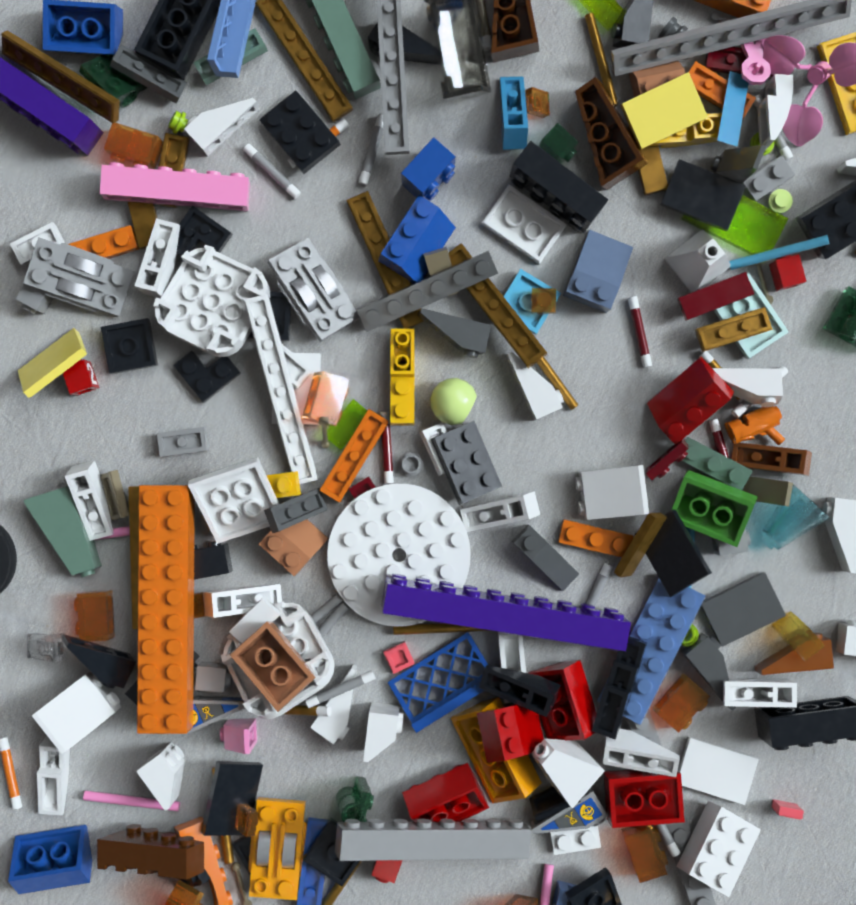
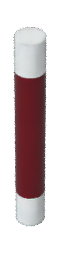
[628,296,652,368]
[380,412,394,483]
[709,419,729,458]

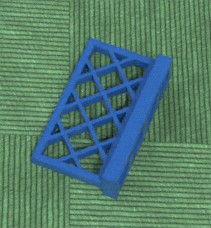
[388,632,488,733]

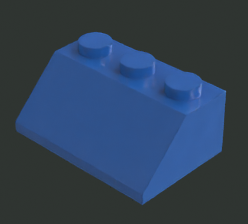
[43,0,123,55]
[378,195,456,284]
[8,825,92,894]

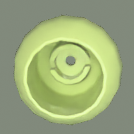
[430,378,477,425]

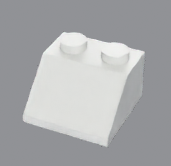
[363,702,404,762]
[136,742,185,811]

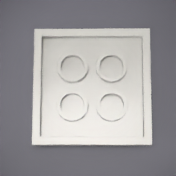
[188,457,279,544]

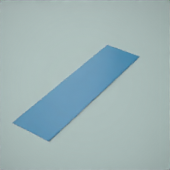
[717,71,749,147]

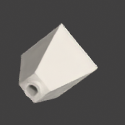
[665,229,731,293]
[532,738,605,808]

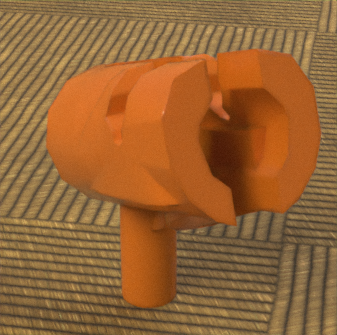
[724,406,785,445]

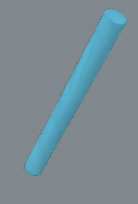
[729,235,829,270]

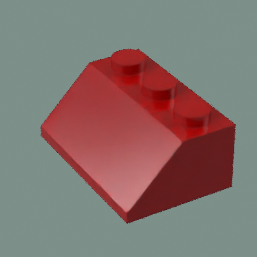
[647,356,734,445]
[528,660,597,741]
[402,762,489,822]

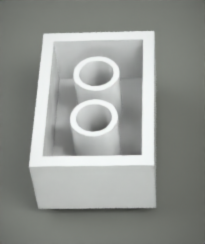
[676,801,761,897]

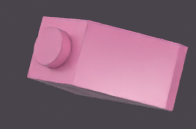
[220,718,257,754]

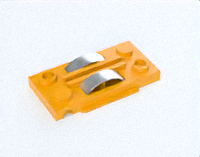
[248,797,307,900]

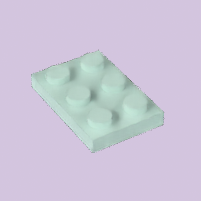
[714,273,789,359]

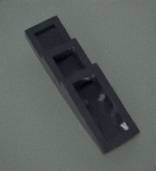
[592,636,647,740]

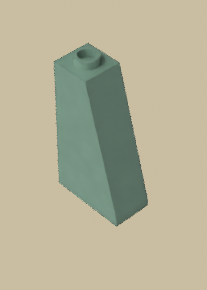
[24,486,102,578]

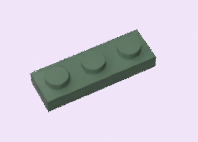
[193,28,268,86]
[682,437,753,490]

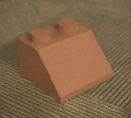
[629,61,685,98]
[259,519,329,576]

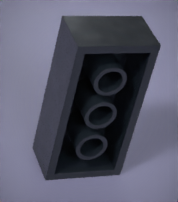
[134,0,221,80]
[509,141,608,233]
[795,180,856,260]
[754,696,856,750]

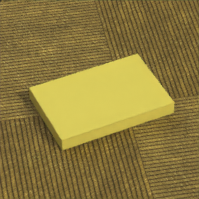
[621,72,708,150]
[18,328,87,398]

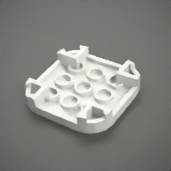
[153,245,270,357]
[221,601,335,719]

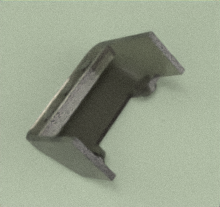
[424,0,491,100]

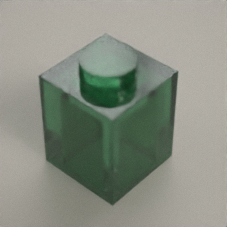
[539,123,578,164]

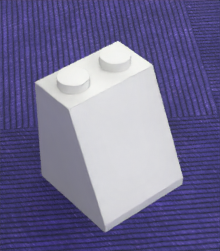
[575,465,649,520]
[32,671,122,754]

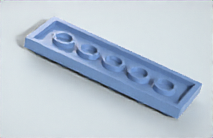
[597,578,706,725]

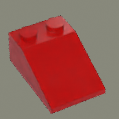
[477,704,544,763]
[603,770,685,828]

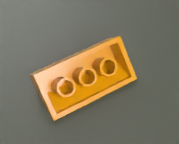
[450,697,542,803]

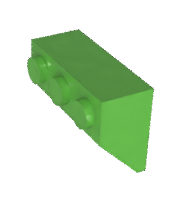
[672,470,758,547]

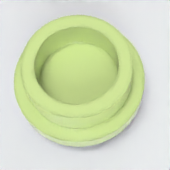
[768,189,793,213]

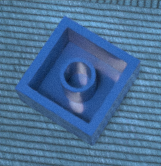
[401,137,456,201]

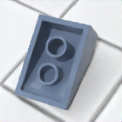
[563,230,633,313]

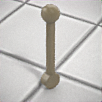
[754,262,773,304]
[319,416,330,449]
[231,862,252,905]

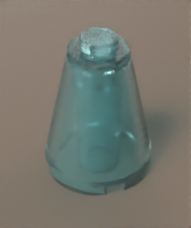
[761,484,829,550]

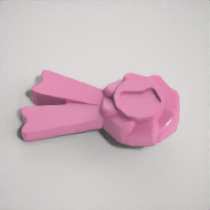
[740,38,771,85]

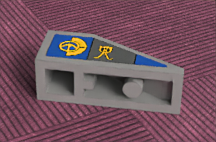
[181,696,245,737]
[529,787,608,834]

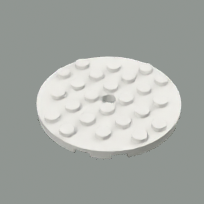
[327,483,470,626]

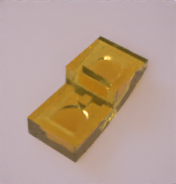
[772,611,825,661]

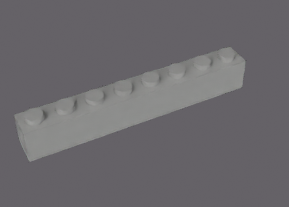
[335,818,531,861]

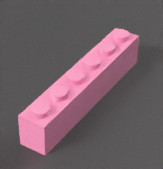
[100,162,250,211]

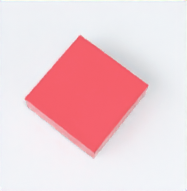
[383,641,415,674]
[771,799,804,820]

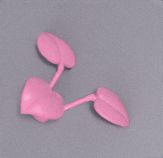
[764,35,856,147]

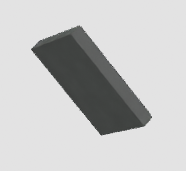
[701,572,786,647]

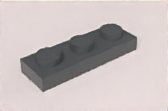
[110,44,187,104]
[264,488,327,533]

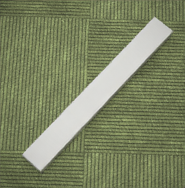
[244,294,318,484]

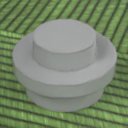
[400,452,423,476]

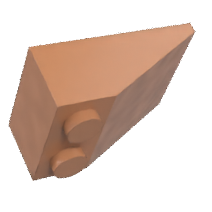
[230,621,316,712]

